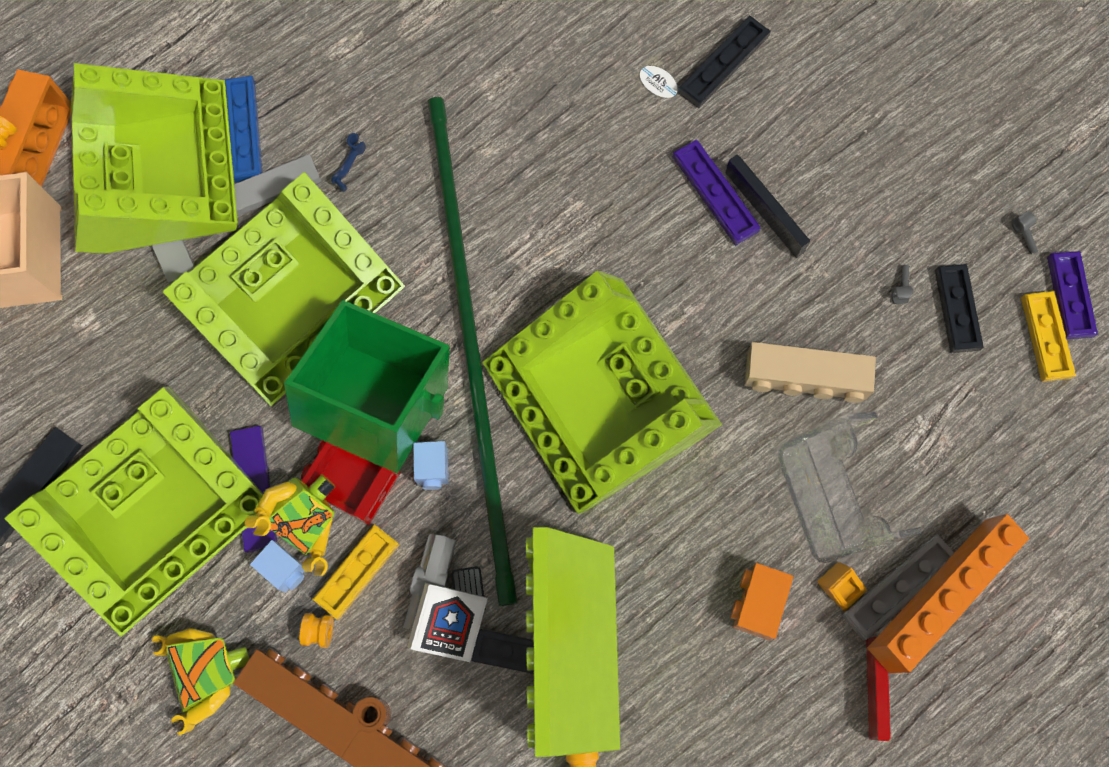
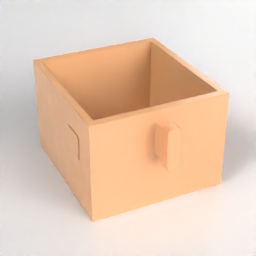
[0,172,62,308]

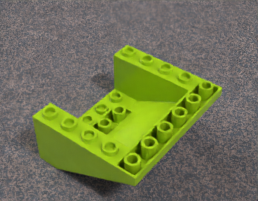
[71,63,238,253]
[162,172,405,406]
[482,270,722,514]
[4,386,263,637]
[526,527,620,757]

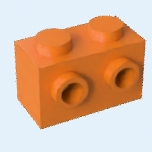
[730,563,794,641]

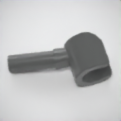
[1012,211,1038,254]
[892,265,913,304]

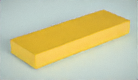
[1021,291,1076,382]
[312,524,400,620]

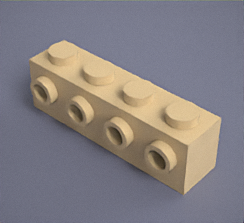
[745,342,876,403]

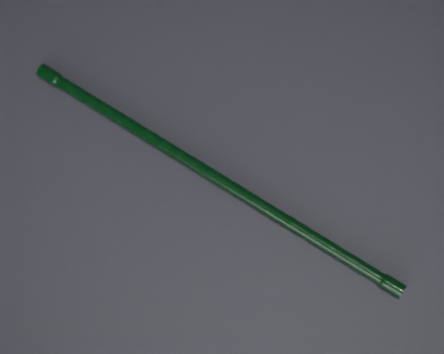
[428,97,518,606]

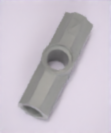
[403,534,456,630]

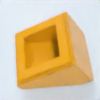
[817,562,867,611]

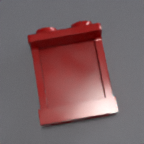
[301,440,401,526]

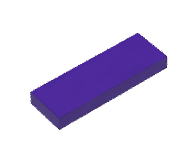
[1047,251,1098,339]

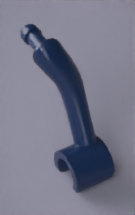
[331,133,366,192]

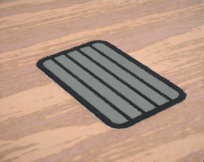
[451,566,486,612]

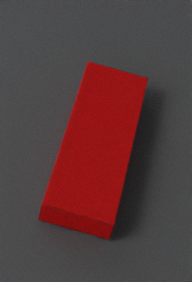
[866,637,891,741]

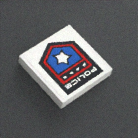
[407,582,488,662]

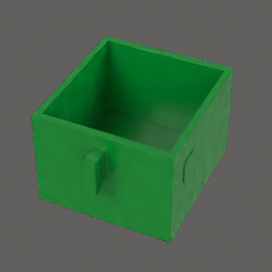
[284,300,450,474]

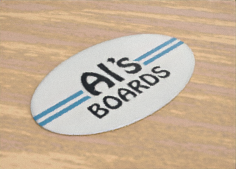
[640,66,678,98]

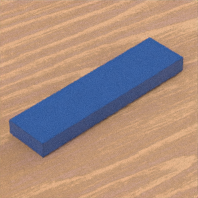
[225,76,263,183]

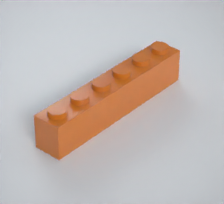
[867,514,1029,674]

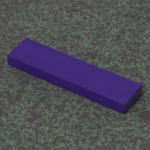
[672,139,761,246]
[230,426,277,553]

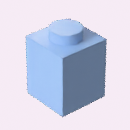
[413,441,449,490]
[250,540,304,593]

